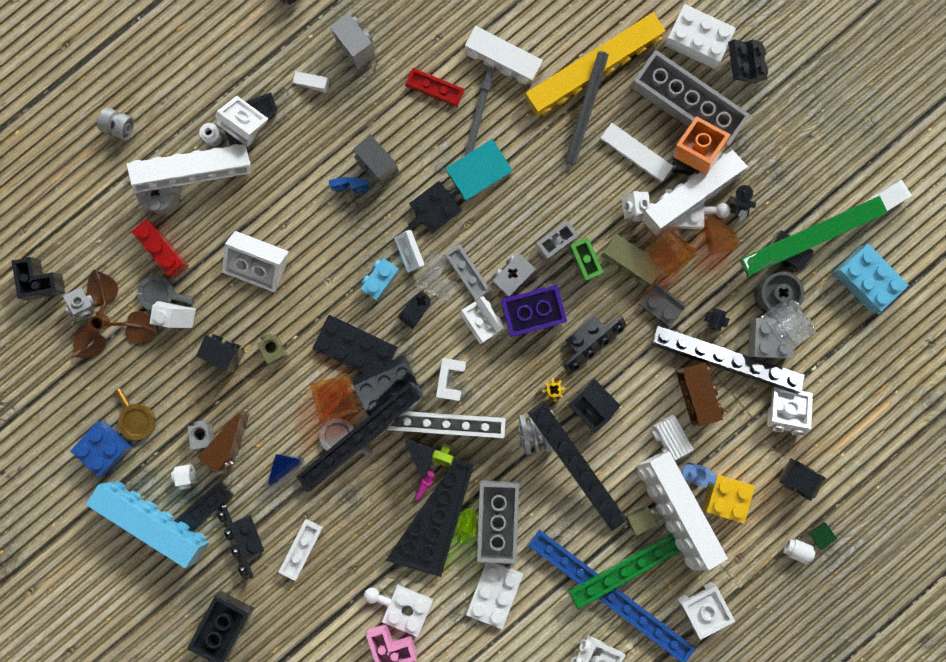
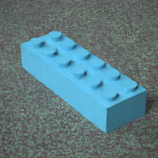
[86,481,210,569]

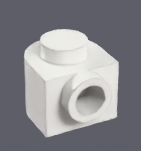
[171,464,197,490]

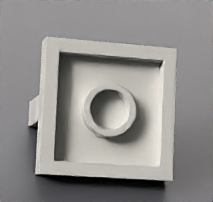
[214,96,268,147]

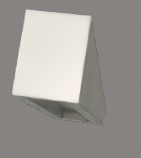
[292,71,330,93]

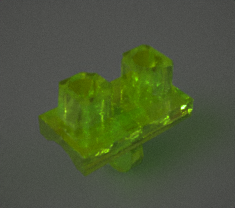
[455,509,478,545]

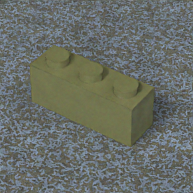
[601,234,664,287]

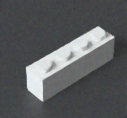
[465,26,543,86]

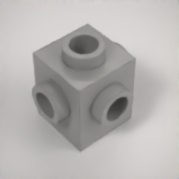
[63,287,96,322]

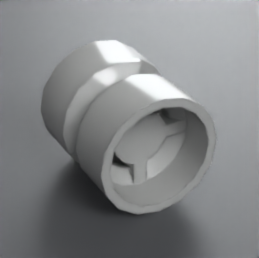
[97,107,134,140]

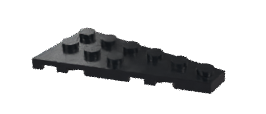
[385,459,474,577]

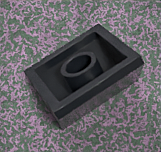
[405,438,436,478]

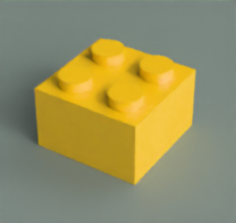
[702,474,755,524]

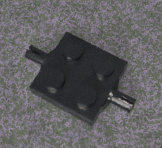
[408,181,462,234]

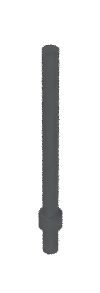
[464,67,494,156]

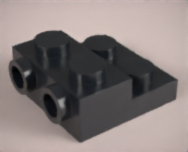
[728,39,769,84]

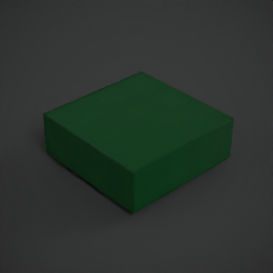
[808,522,837,550]

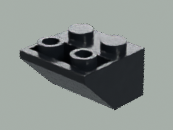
[566,378,621,433]

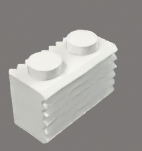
[652,415,694,461]

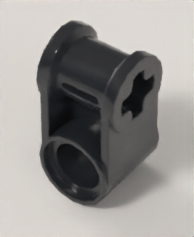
[397,293,431,329]

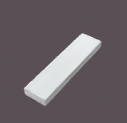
[600,123,673,182]

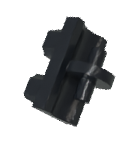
[729,185,756,218]

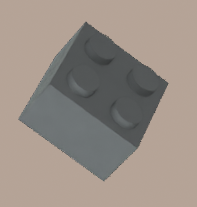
[353,134,399,186]

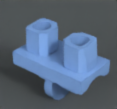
[681,462,717,488]

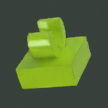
[431,444,453,468]

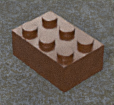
[675,363,724,426]

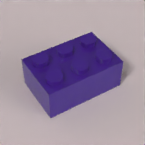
[500,284,567,338]

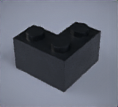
[11,257,65,301]
[196,334,245,372]

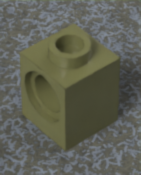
[257,333,288,364]
[625,505,658,536]

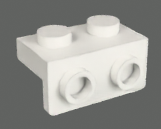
[459,296,504,344]

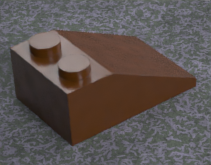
[198,411,250,473]

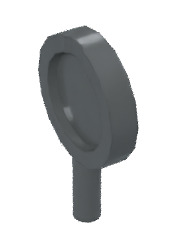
[137,275,194,311]

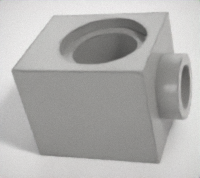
[188,420,214,450]

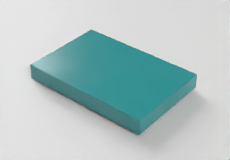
[445,139,513,201]

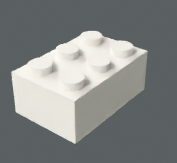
[664,4,736,69]

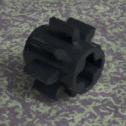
[704,308,730,331]

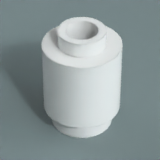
[199,123,223,146]
[783,539,815,564]

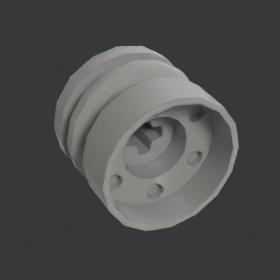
[518,410,554,455]

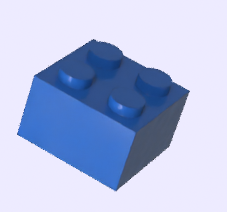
[70,421,133,477]

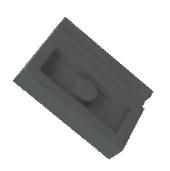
[639,282,687,328]

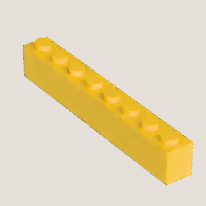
[525,12,666,117]

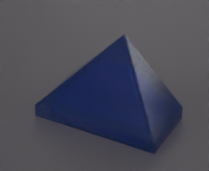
[268,454,305,486]

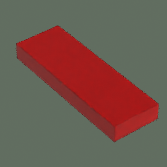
[405,68,465,108]

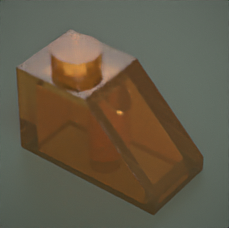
[704,215,739,255]

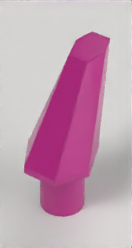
[415,471,434,501]

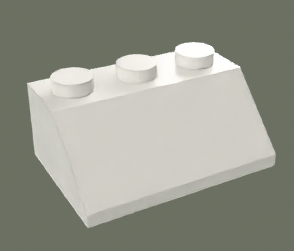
[222,231,288,293]

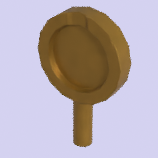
[114,388,156,440]

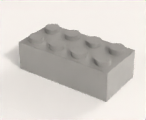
[477,480,519,564]

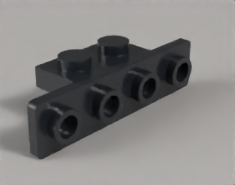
[563,316,627,375]
[217,504,264,579]

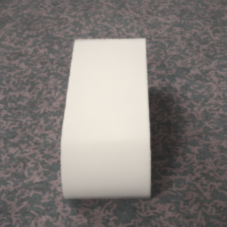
[861,179,912,224]

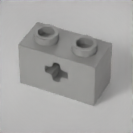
[535,220,579,261]
[492,253,536,297]

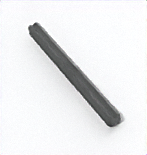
[565,51,609,164]

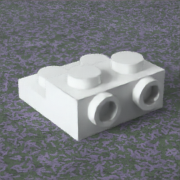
[767,387,813,436]
[571,635,625,662]

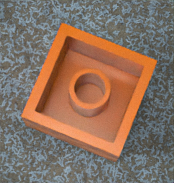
[673,116,731,175]

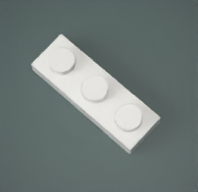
[278,519,323,581]

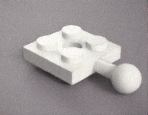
[665,189,730,229]
[364,584,433,637]

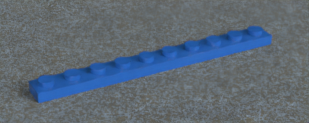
[528,529,696,662]

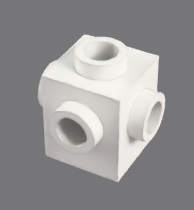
[621,191,650,222]

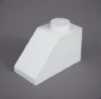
[149,301,196,328]

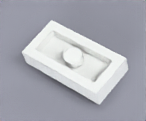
[394,230,424,273]

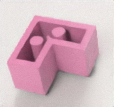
[366,624,418,662]

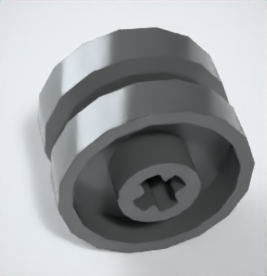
[754,272,804,316]

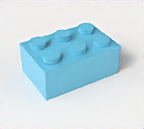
[832,244,909,313]

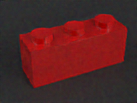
[131,219,189,278]

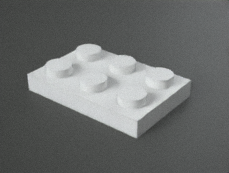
[466,562,523,629]

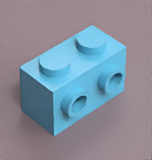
[361,258,400,302]

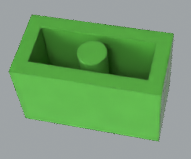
[568,238,604,283]

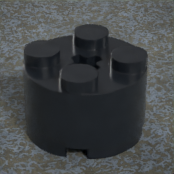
[779,458,826,501]

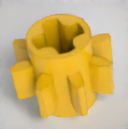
[541,378,566,402]

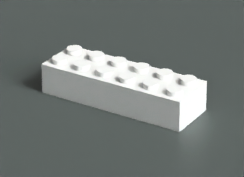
[636,451,728,571]

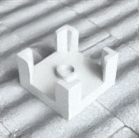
[436,358,466,401]
[677,582,735,640]

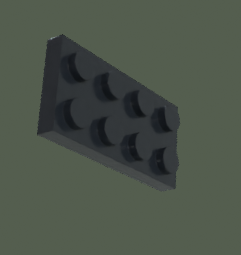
[312,315,398,373]

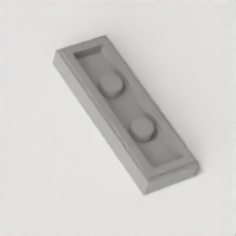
[444,244,491,302]

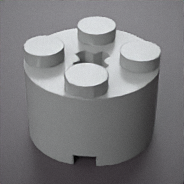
[135,186,181,214]

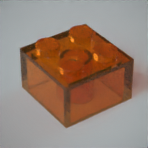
[645,226,696,279]
[310,374,360,422]

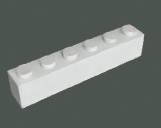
[127,144,251,193]
[642,150,748,236]
[387,411,506,438]

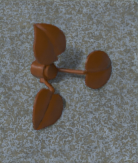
[73,270,158,358]

